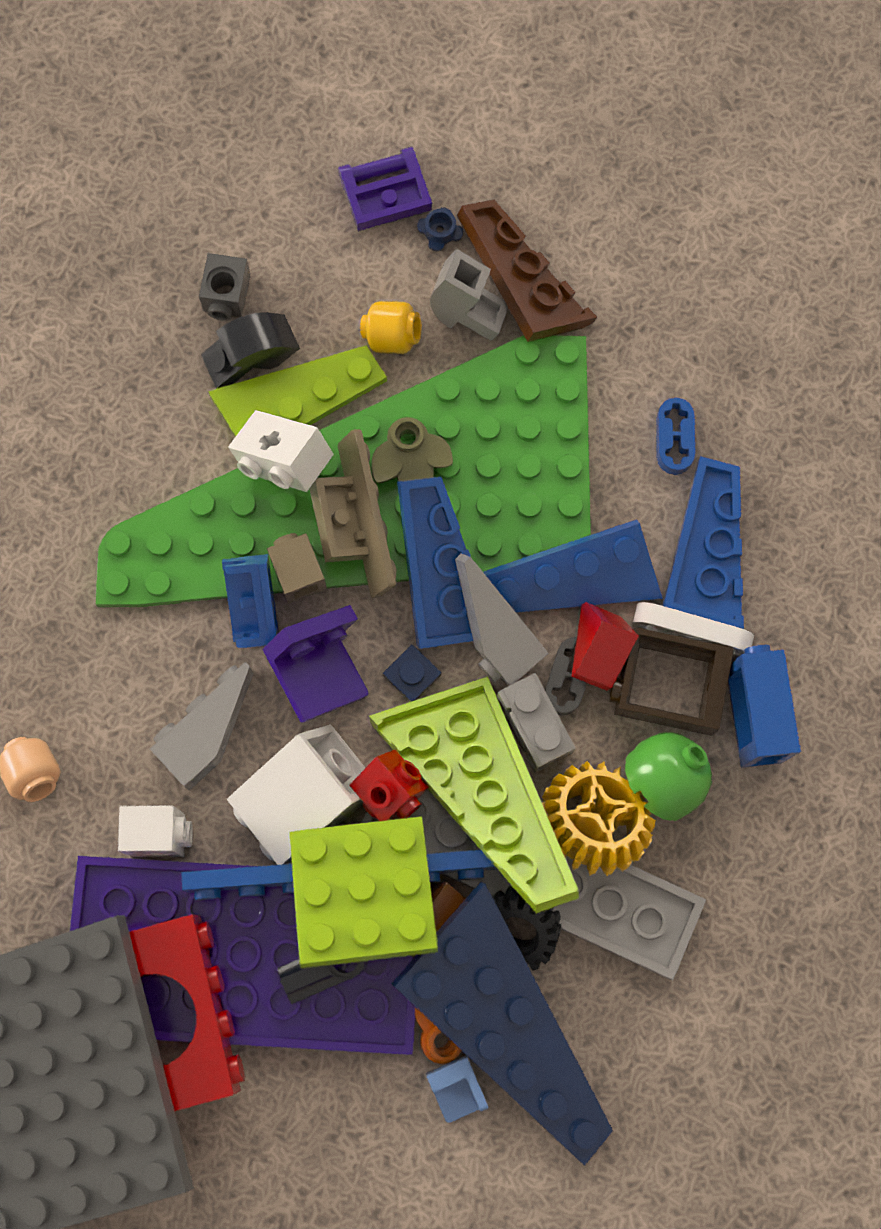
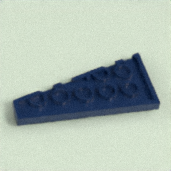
[391,882,613,1166]

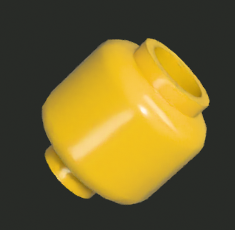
[360,301,422,354]

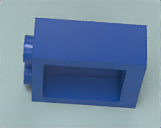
[728,645,801,768]

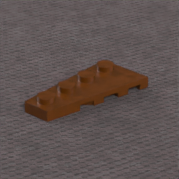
[457,199,597,342]

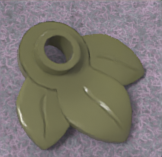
[372,417,453,484]

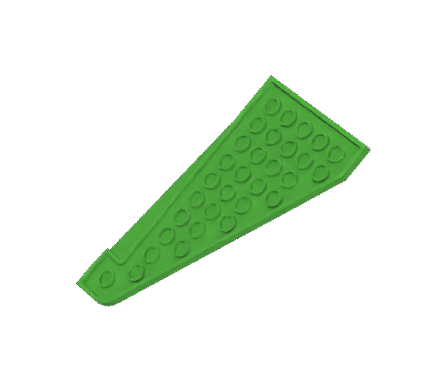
[95,336,591,607]

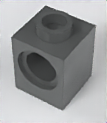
[199,253,251,321]

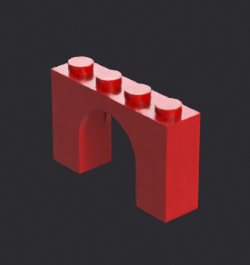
[129,914,245,1111]

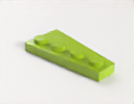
[208,345,387,437]

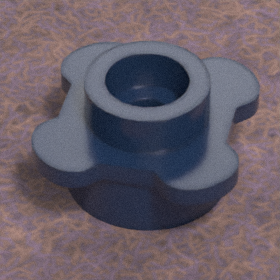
[417,208,463,251]

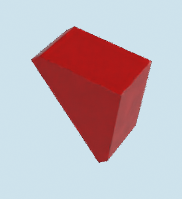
[571,602,639,691]

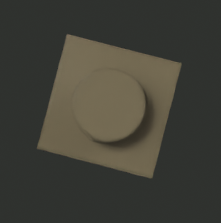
[267,533,327,604]

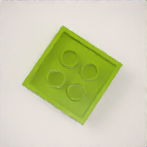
[289,817,438,968]

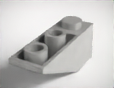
[150,662,254,791]

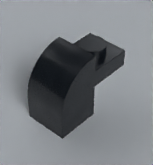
[201,312,300,389]

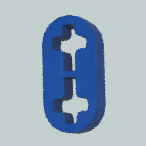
[656,397,695,475]

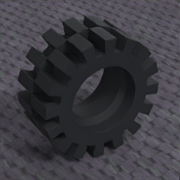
[493,886,562,971]

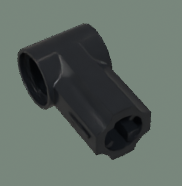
[277,959,368,1005]

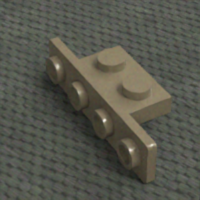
[309,429,396,598]

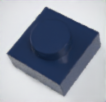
[383,644,442,702]

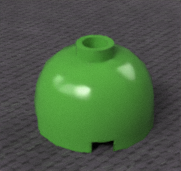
[625,732,712,821]

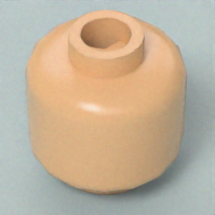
[0,737,61,802]

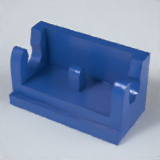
[222,554,279,648]

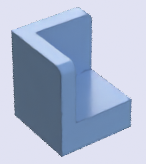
[426,1055,488,1123]

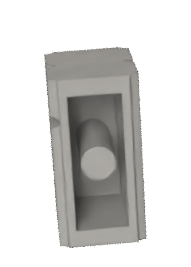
[497,673,576,773]

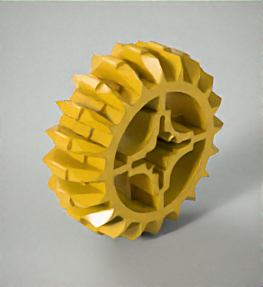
[542,761,656,877]

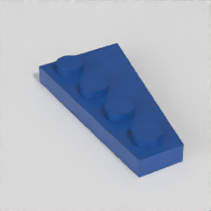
[662,456,744,629]
[397,477,473,649]
[483,519,663,613]

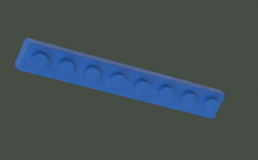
[181,850,504,900]

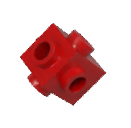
[349,749,429,821]

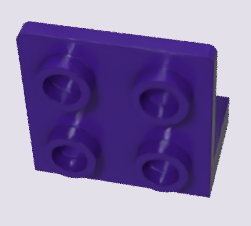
[262,605,369,723]

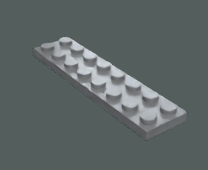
[361,789,706,980]

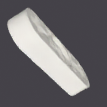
[632,602,754,657]

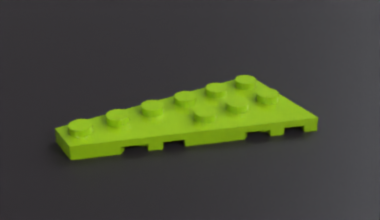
[369,677,579,913]

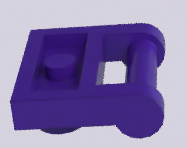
[338,146,432,231]

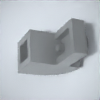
[430,249,508,341]

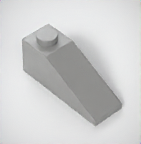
[455,554,549,686]

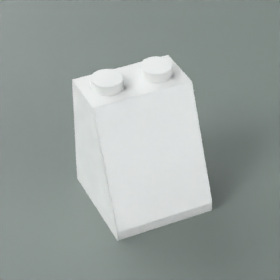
[227,724,365,865]

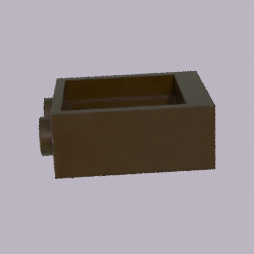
[609,627,734,736]

